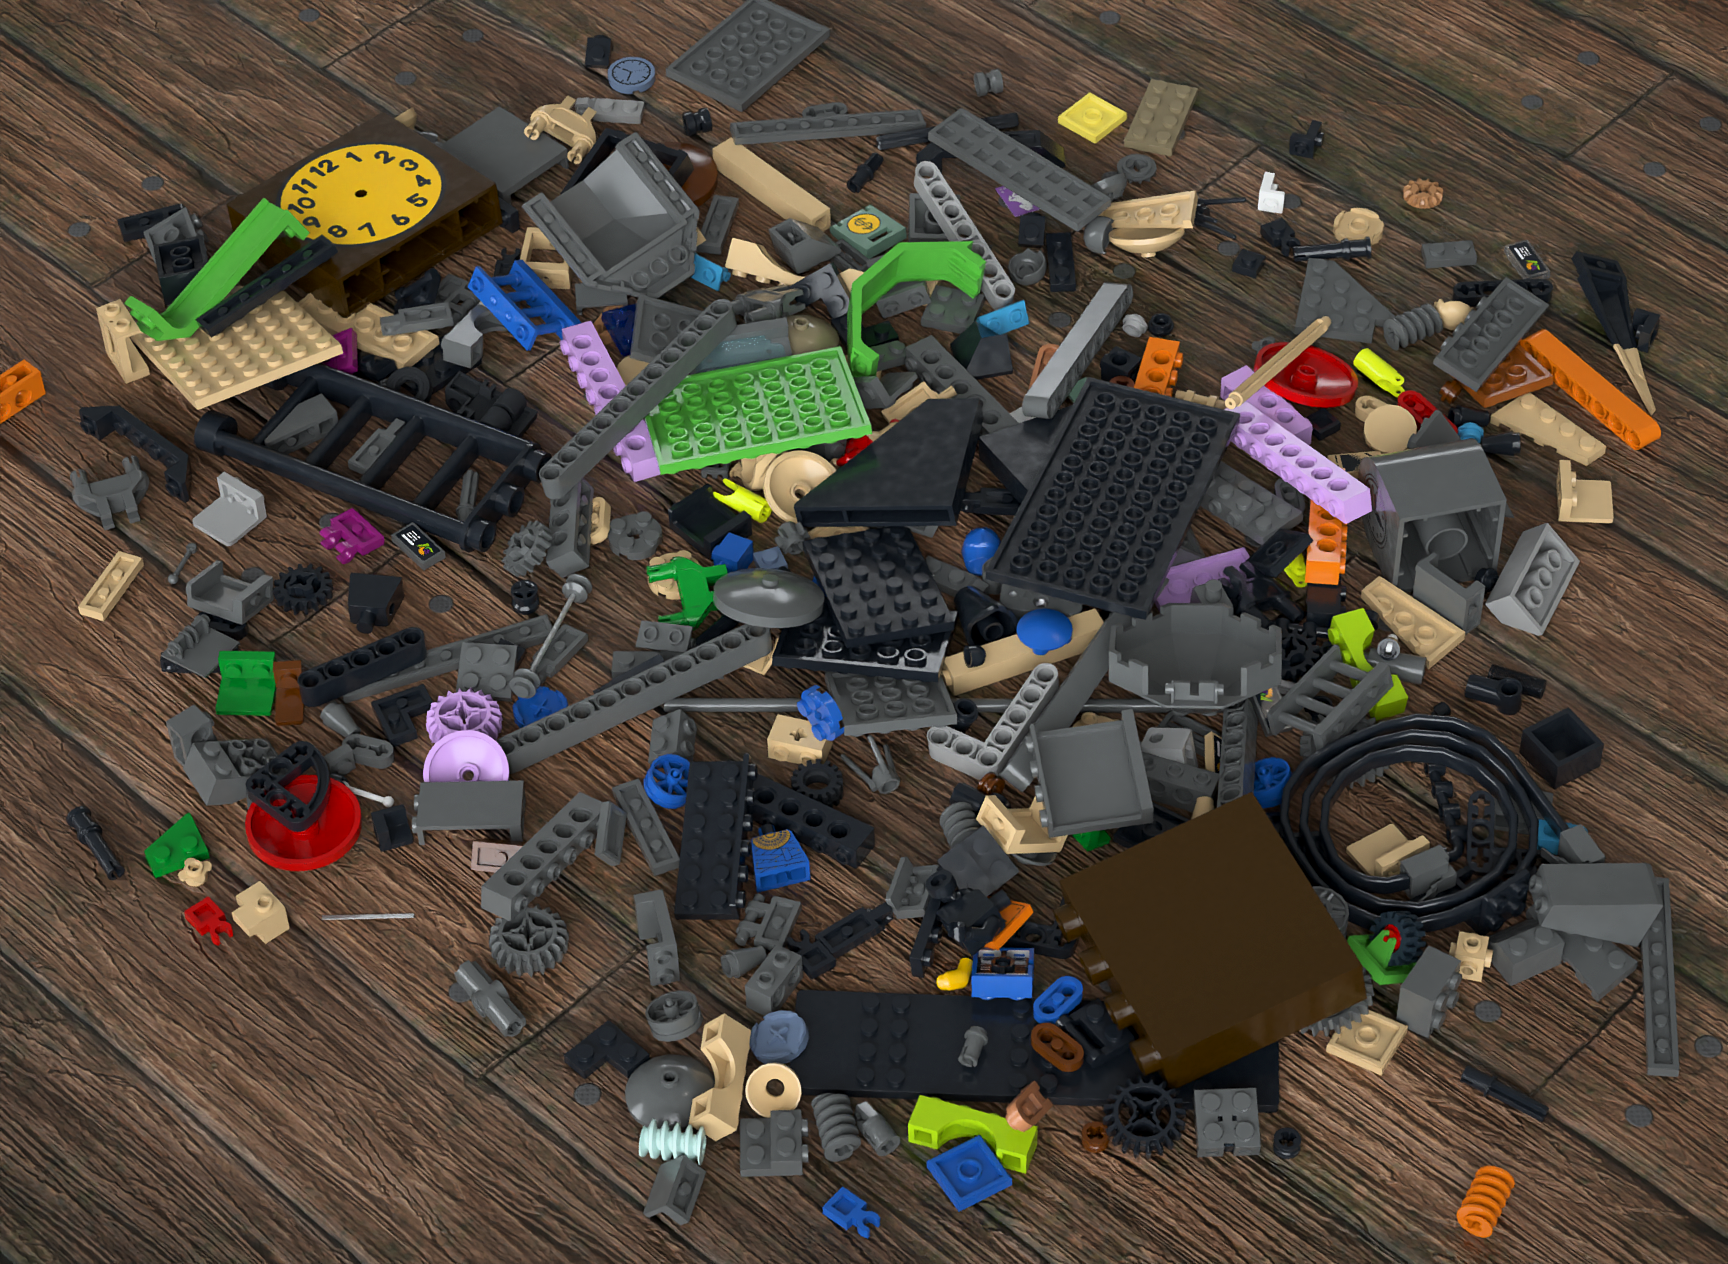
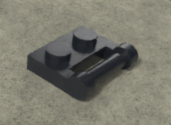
[394,268,441,315]
[1055,998,1135,1068]

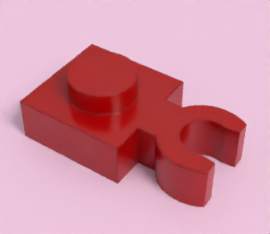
[184,896,233,945]

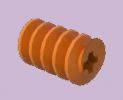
[1456,1166,1515,1238]

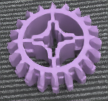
[426,687,503,744]

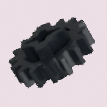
[273,563,334,615]
[1281,628,1320,683]

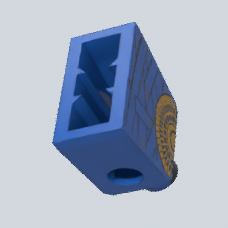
[751,824,810,893]

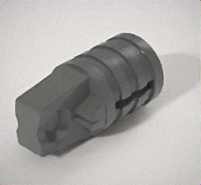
[854,1101,900,1156]

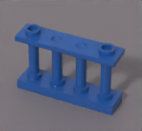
[468,260,582,351]

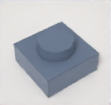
[753,546,788,569]

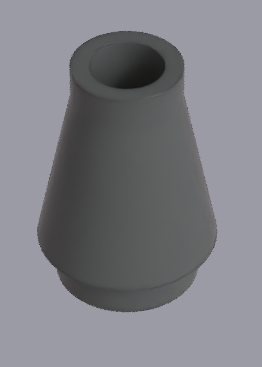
[320,702,361,738]
[721,945,767,978]

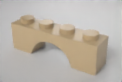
[689,1013,751,1141]

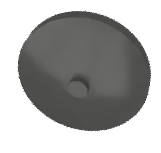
[713,568,824,628]

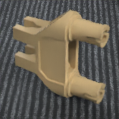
[524,95,597,164]

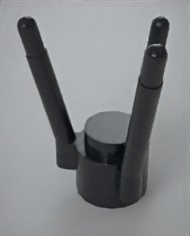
[1194,197,1247,240]

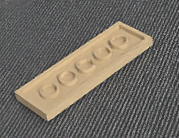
[298,293,439,369]

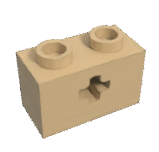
[767,714,833,766]

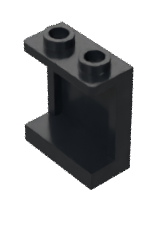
[668,483,752,562]

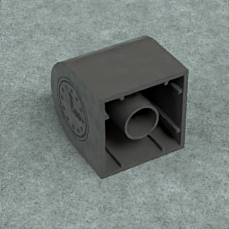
[1358,438,1507,593]

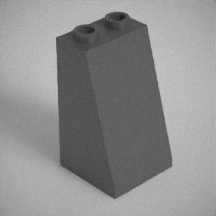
[1529,863,1663,947]

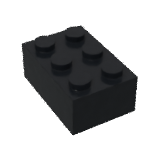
[153,235,209,305]

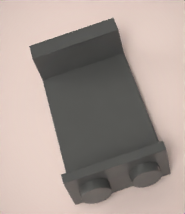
[412,780,526,845]

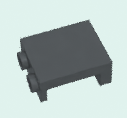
[866,254,931,319]
[1413,552,1485,635]
[186,560,274,625]
[633,889,680,986]

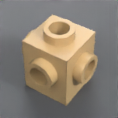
[1449,931,1493,982]

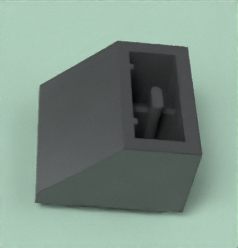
[768,218,841,274]
[1407,410,1461,449]

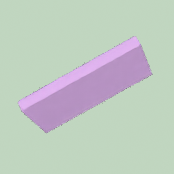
[1155,547,1250,612]

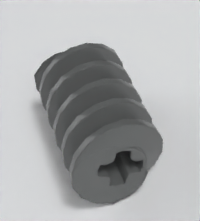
[1383,303,1443,351]
[940,802,980,849]
[811,1093,861,1162]

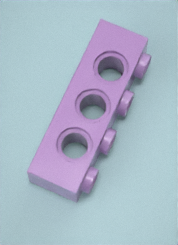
[1220,365,1312,445]

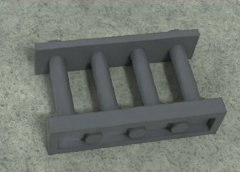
[1267,645,1393,752]

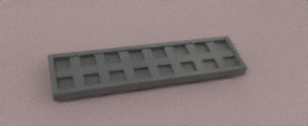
[928,108,1111,232]

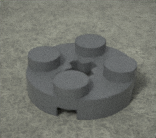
[608,511,663,560]

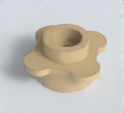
[178,858,212,887]

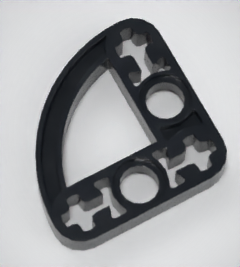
[246,741,331,832]

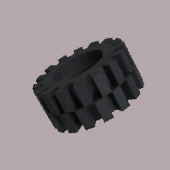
[791,759,843,808]

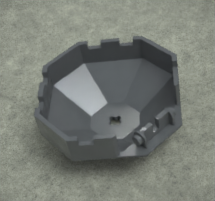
[1109,603,1282,716]

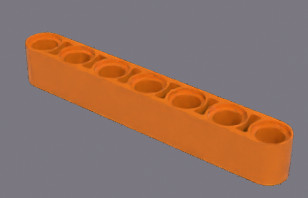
[1519,329,1661,450]

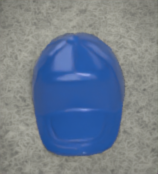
[961,527,1001,576]

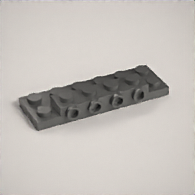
[1432,277,1549,392]
[1200,461,1303,545]

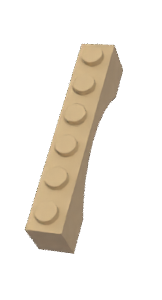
[725,238,873,306]

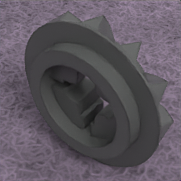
[1117,154,1157,184]

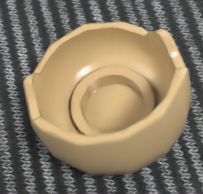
[1434,299,1473,330]

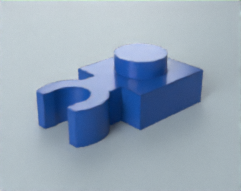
[823,1186,880,1238]

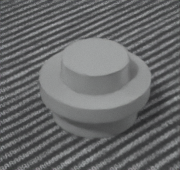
[1122,314,1148,337]

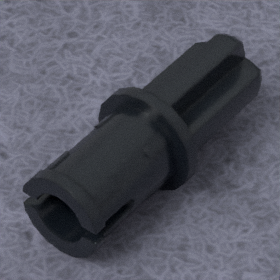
[846,152,884,193]

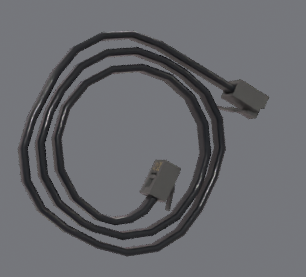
[1279,714,1605,933]

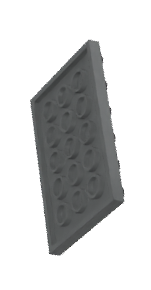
[666,0,830,112]

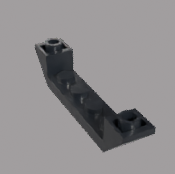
[916,130,1066,174]
[79,406,192,503]

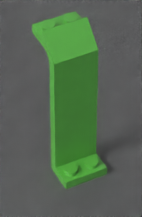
[124,198,310,341]

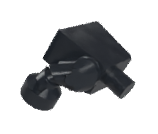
[925,870,1012,957]

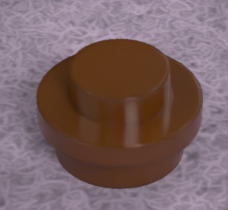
[1439,379,1463,404]

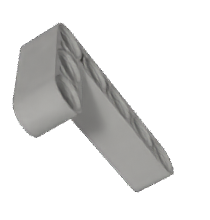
[927,663,1059,781]

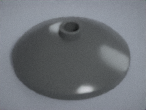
[625,1054,715,1131]

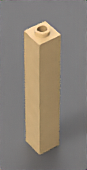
[713,138,831,232]
[941,608,1104,696]

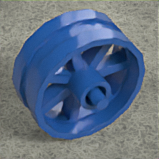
[643,754,690,809]
[1254,757,1292,808]

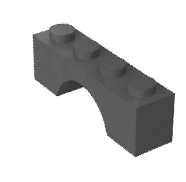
[441,301,520,368]

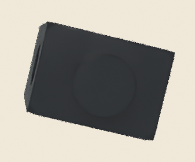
[348,573,405,634]

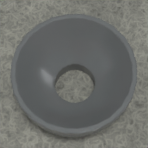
[1090,173,1128,202]

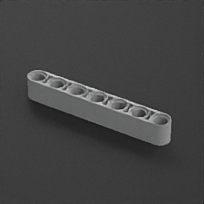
[914,161,1015,310]

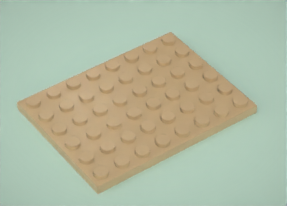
[130,285,343,410]

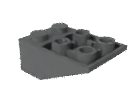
[183,738,288,806]

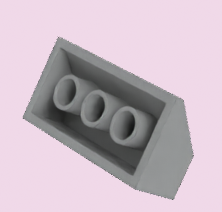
[1485,523,1580,636]

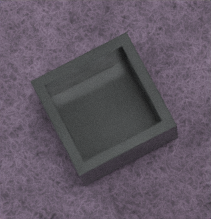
[1396,945,1463,1038]

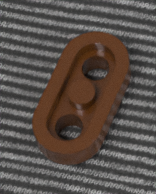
[1031,1023,1084,1072]

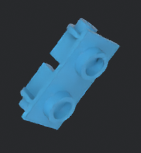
[691,252,731,291]
[976,300,1029,335]

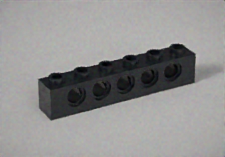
[727,760,875,869]

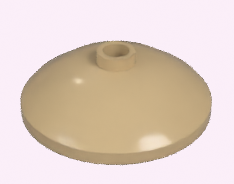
[1109,228,1185,257]
[763,450,836,524]

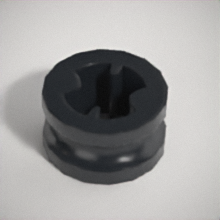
[1273,1127,1301,1159]

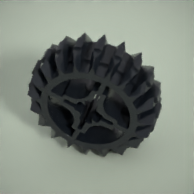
[1103,1075,1186,1159]

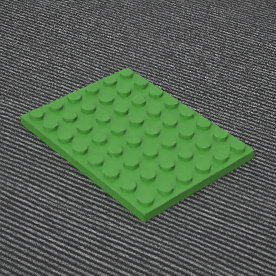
[644,346,872,475]

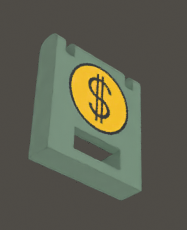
[830,205,907,259]

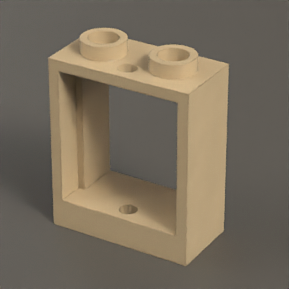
[520,227,574,289]

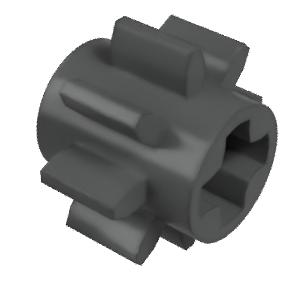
[774,521,810,555]

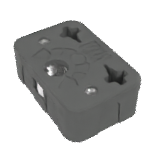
[999,584,1085,622]

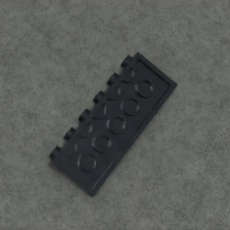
[674,753,758,920]

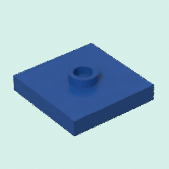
[927,1135,1012,1212]

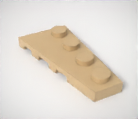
[1098,190,1198,228]
[1490,392,1606,466]
[1361,576,1465,669]

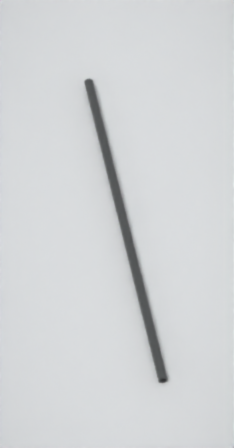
[664,698,1256,713]

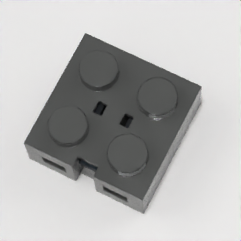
[1193,1088,1261,1157]

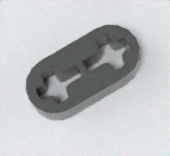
[802,102,848,117]
[342,734,395,769]

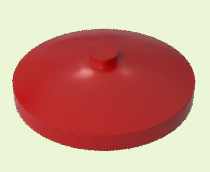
[1254,342,1358,408]
[245,775,362,871]

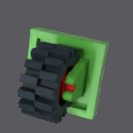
[1347,911,1426,985]

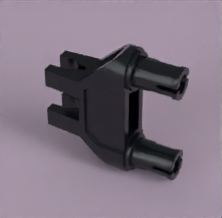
[1218,561,1306,630]

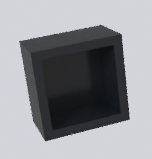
[1519,707,1604,790]

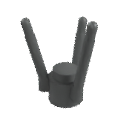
[840,735,901,794]

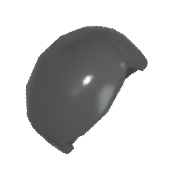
[1083,216,1114,254]
[1008,248,1047,286]

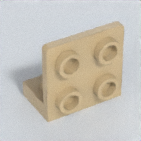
[1556,460,1614,523]
[1346,824,1430,877]

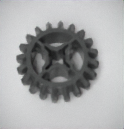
[489,904,569,978]

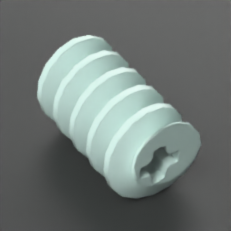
[639,1119,706,1166]

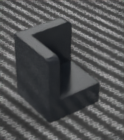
[371,804,414,852]

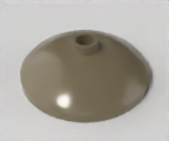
[787,314,839,355]

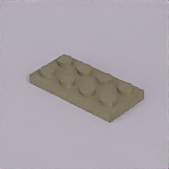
[1124,79,1198,157]

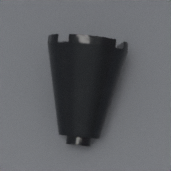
[954,586,1018,646]

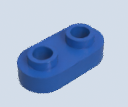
[1033,976,1083,1025]

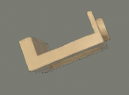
[96,299,150,384]

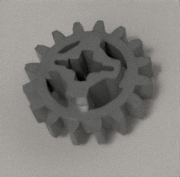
[502,520,552,577]

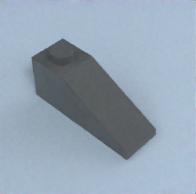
[264,394,338,454]

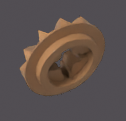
[1403,178,1443,209]

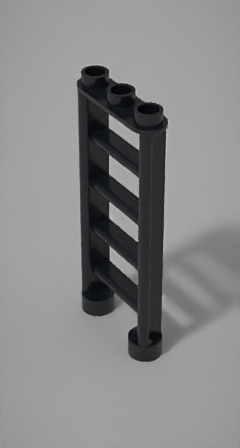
[194,363,552,553]

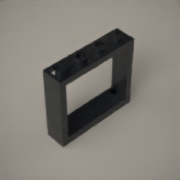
[560,128,694,195]

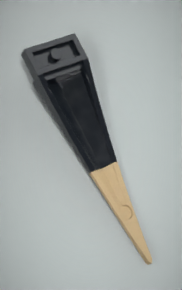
[1571,251,1656,416]

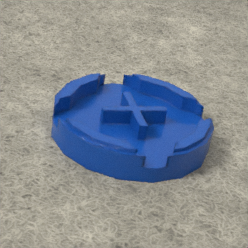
[512,686,568,728]

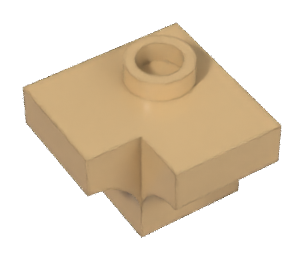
[232,881,290,944]

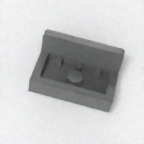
[648,709,697,765]
[886,857,940,919]

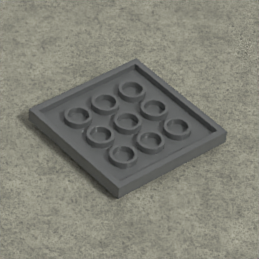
[825,671,957,737]

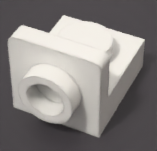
[1258,172,1285,214]

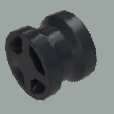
[511,580,540,615]

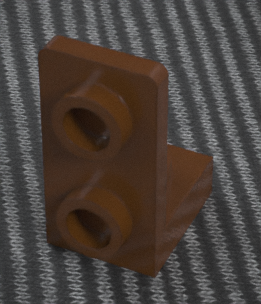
[273,660,305,726]

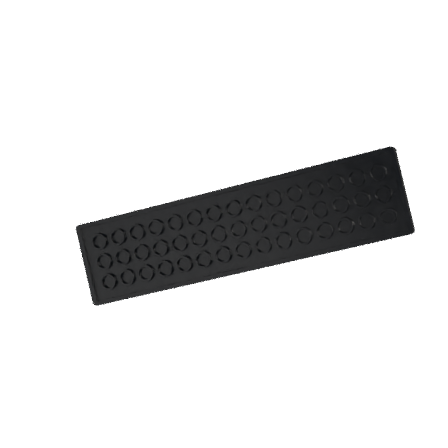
[790,990,1279,1113]

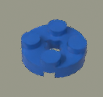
[797,685,844,741]

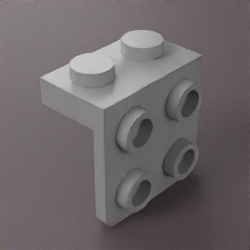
[192,471,267,546]

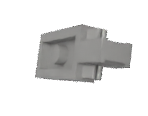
[575,97,645,124]

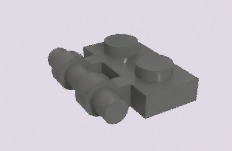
[435,274,480,326]
[735,894,802,951]

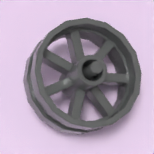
[645,990,703,1042]

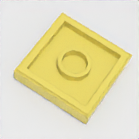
[1058,92,1127,144]

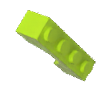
[1328,608,1408,721]
[908,1095,1038,1174]

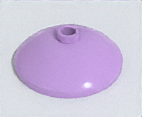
[423,730,509,782]

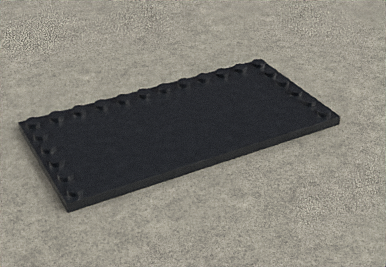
[985,377,1240,620]

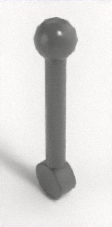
[168,543,197,584]

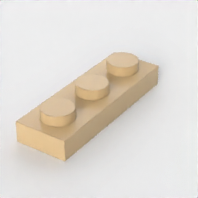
[78,551,144,621]

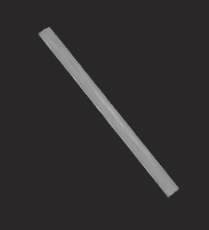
[322,913,414,920]

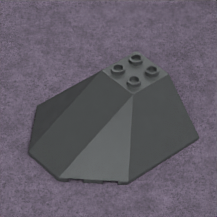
[522,132,699,299]

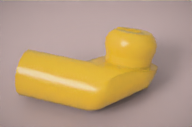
[936,958,973,991]

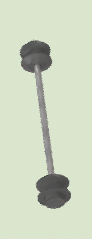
[509,574,592,698]

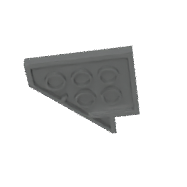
[1294,258,1395,344]

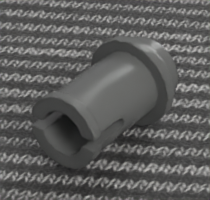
[958,1026,988,1067]

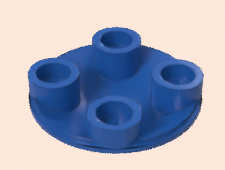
[1017,609,1073,655]

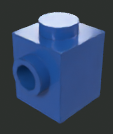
[712,533,753,573]

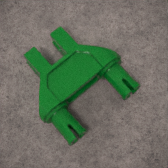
[646,556,728,631]

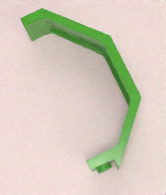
[847,241,986,377]

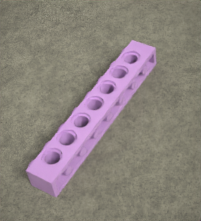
[560,321,660,482]
[1224,401,1372,524]

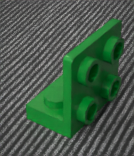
[215,651,277,716]

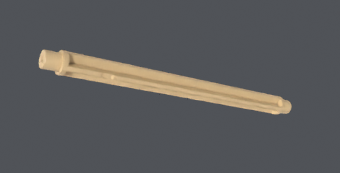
[1225,316,1331,409]

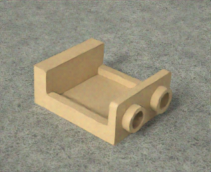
[976,795,1068,854]

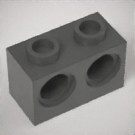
[166,704,218,767]
[745,944,803,1016]

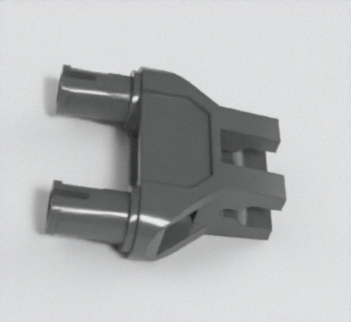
[731,284,806,324]
[70,456,149,530]

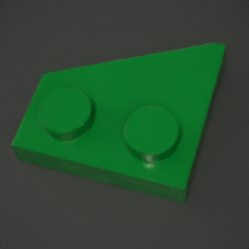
[144,813,210,878]

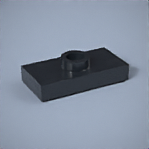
[352,351,397,382]

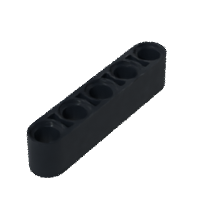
[298,627,428,707]

